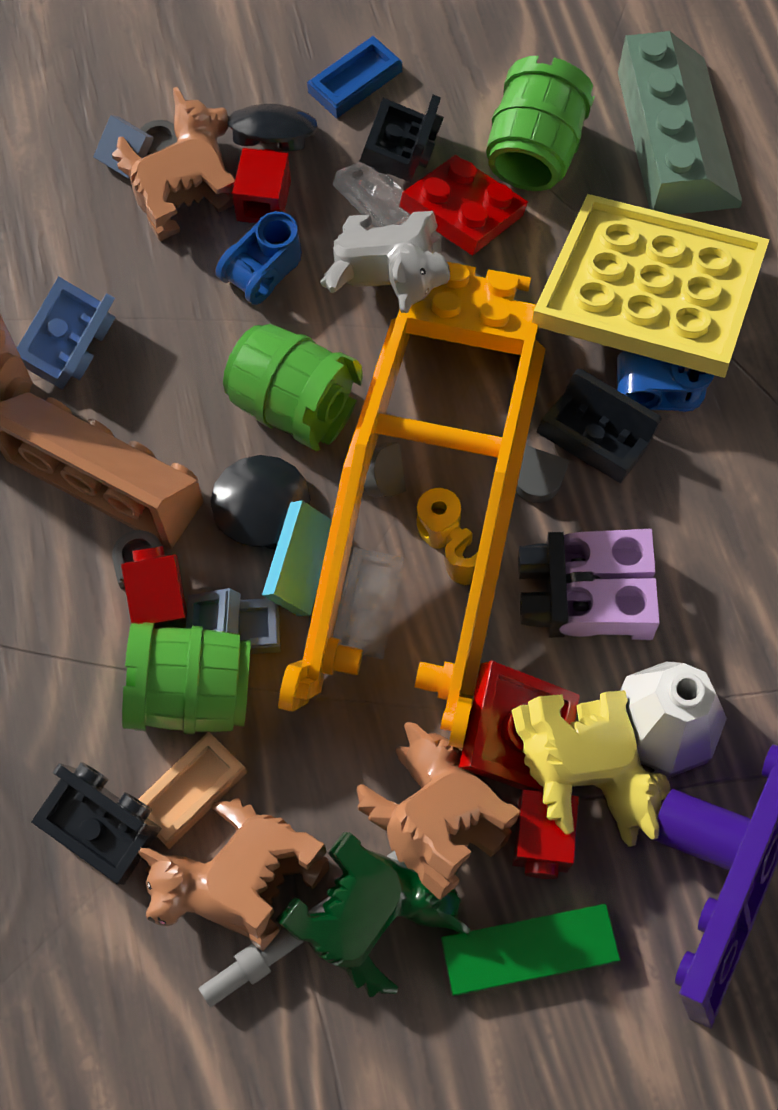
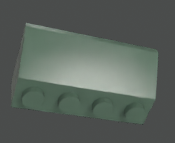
[618,31,742,215]

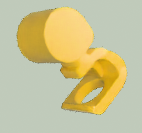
[416,488,478,585]

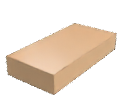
[139,732,247,849]

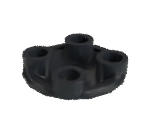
[228,104,318,151]
[210,455,311,549]

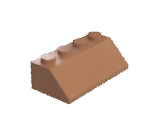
[0,392,204,549]

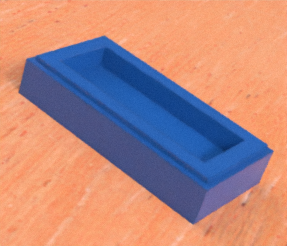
[307,36,402,119]

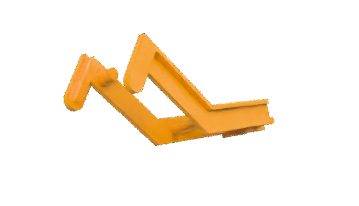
[278,262,546,748]

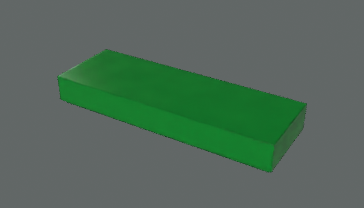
[441,904,620,997]

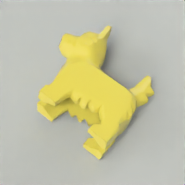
[511,690,670,847]

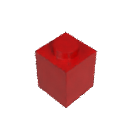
[232,148,291,224]
[121,546,187,624]
[512,789,579,879]

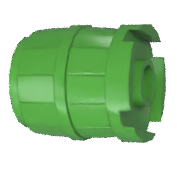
[486,56,595,191]
[223,324,363,451]
[122,622,251,734]

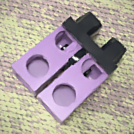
[518,529,659,640]

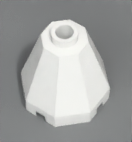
[620,661,727,779]

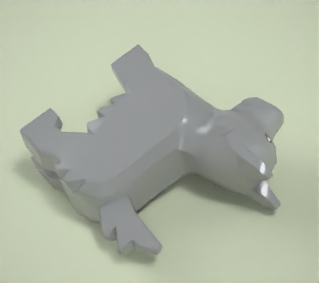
[320,211,450,313]

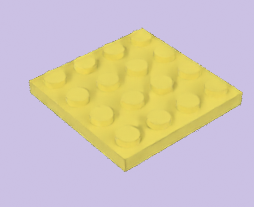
[532,194,770,378]

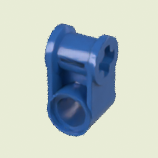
[216,211,302,305]
[617,351,714,412]

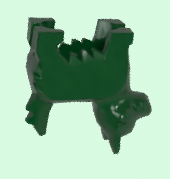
[276,832,471,998]

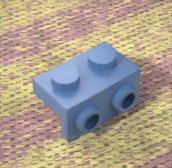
[17,276,115,389]

